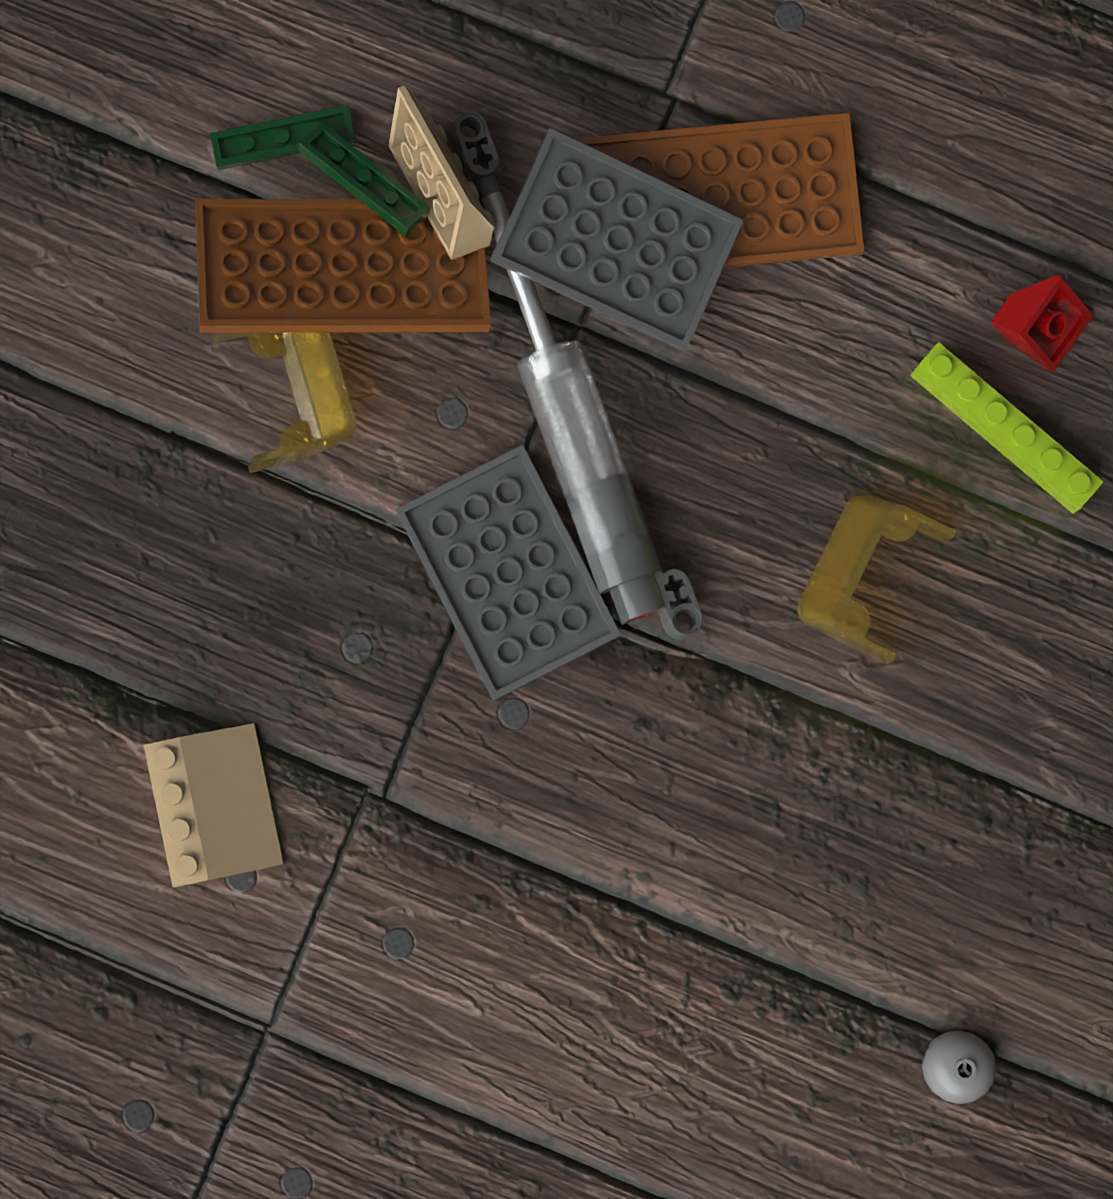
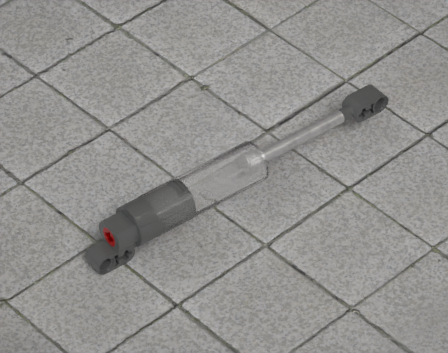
[450,111,703,640]

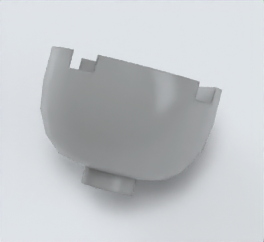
[922,1030,996,1104]

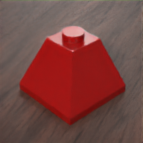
[990,275,1094,372]

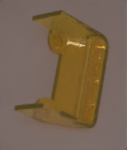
[211,332,356,473]
[797,494,956,664]

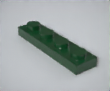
[210,105,356,170]
[298,122,430,237]

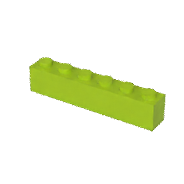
[910,342,1103,514]

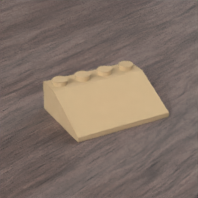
[388,85,495,260]
[144,723,284,888]

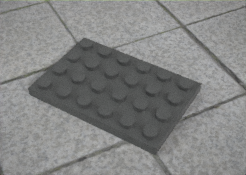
[490,128,744,351]
[395,445,621,701]

